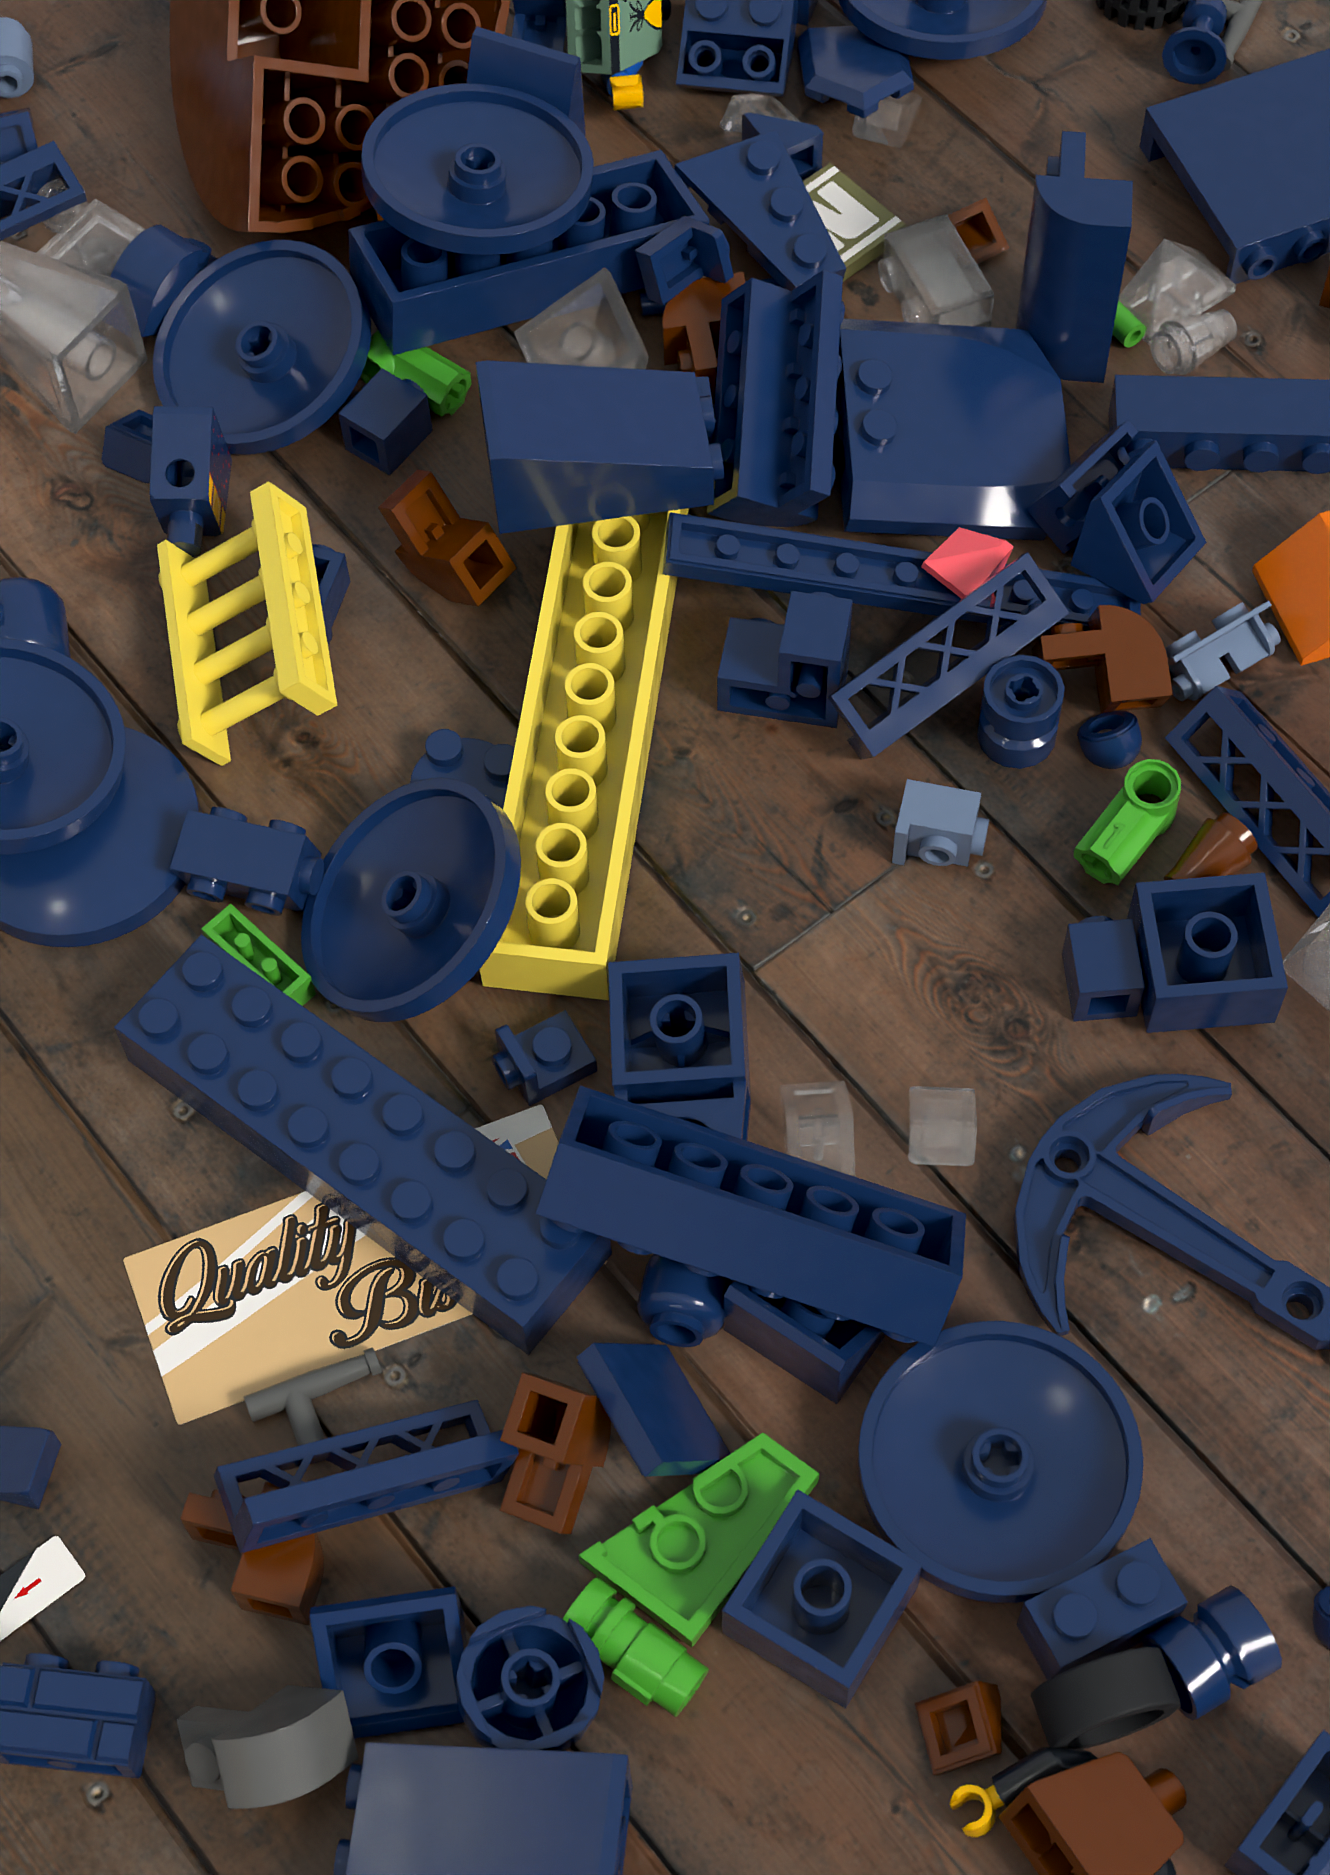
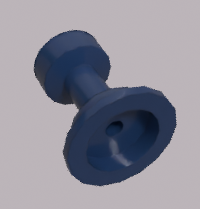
[1162,0,1227,85]

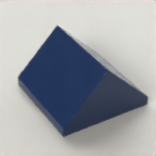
[1070,440,1207,604]
[724,1281,886,1404]
[309,1586,467,1739]

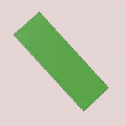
[201,903,316,1006]

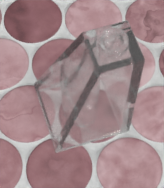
[0,241,148,434]

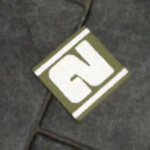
[803,163,906,282]

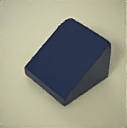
[102,409,153,483]
[0,1426,61,1509]

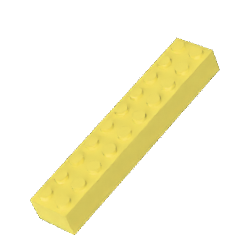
[480,508,689,1000]

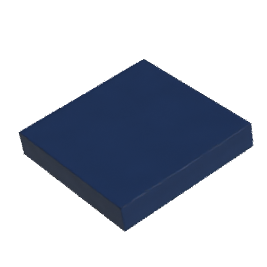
[577,1343,731,1477]

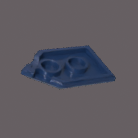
[798,26,914,119]

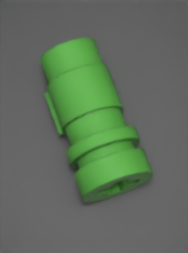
[563,1576,709,1717]

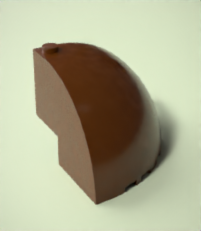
[170,0,510,233]

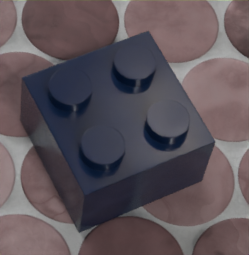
[1127,872,1288,1033]
[722,1489,923,1709]

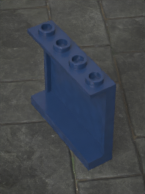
[1139,48,1330,287]

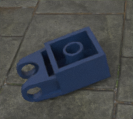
[608,953,751,1141]

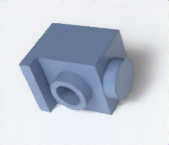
[892,779,990,867]

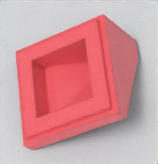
[921,527,1014,599]

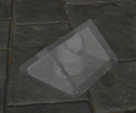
[514,267,649,369]

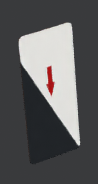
[0,1536,85,1641]

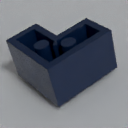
[717,591,853,728]

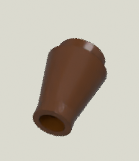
[1164,812,1258,880]

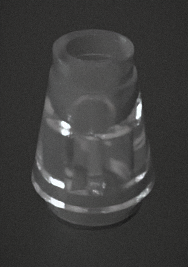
[1150,309,1237,375]

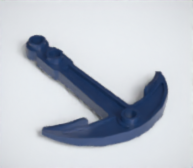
[1013,1074,1330,1350]

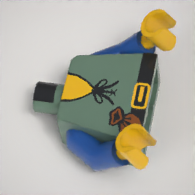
[566,0,672,110]

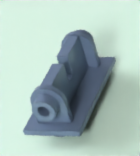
[1165,600,1280,701]

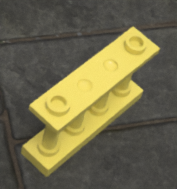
[157,481,337,766]

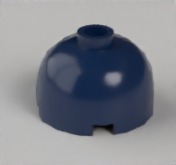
[455,1606,604,1751]

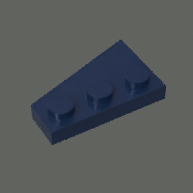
[674,129,846,291]

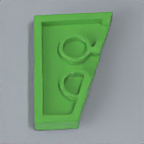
[578,1433,819,1648]

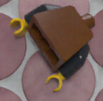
[950,1747,1186,1875]

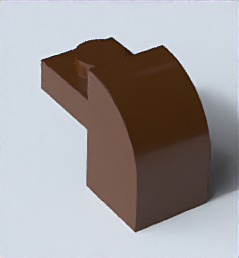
[662,272,746,404]
[378,469,517,607]
[1031,605,1173,714]
[499,1372,611,1534]
[180,1482,324,1626]

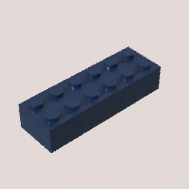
[349,150,710,355]
[536,1086,966,1347]

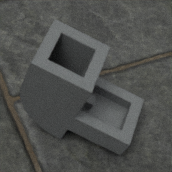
[176,1685,358,1809]

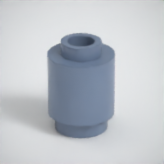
[0,17,34,98]

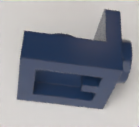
[491,1010,597,1106]

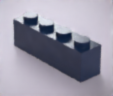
[1109,375,1330,474]

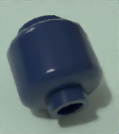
[637,1253,732,1347]

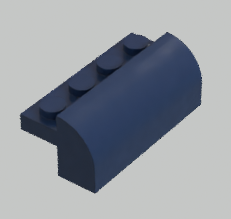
[1016,131,1133,383]
[707,269,845,527]

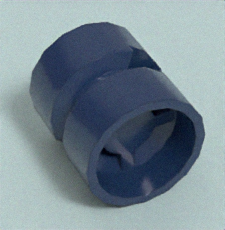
[977,655,1065,769]
[1142,1585,1282,1721]

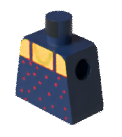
[149,406,232,557]

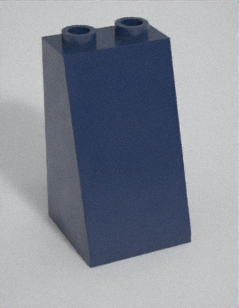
[476,360,724,534]
[333,1742,633,1875]

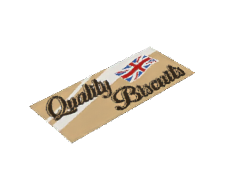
[123,1105,607,1425]

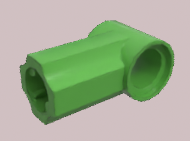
[360,330,472,416]
[1074,759,1181,885]

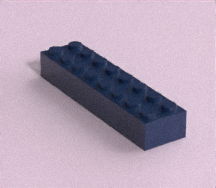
[114,934,612,1355]

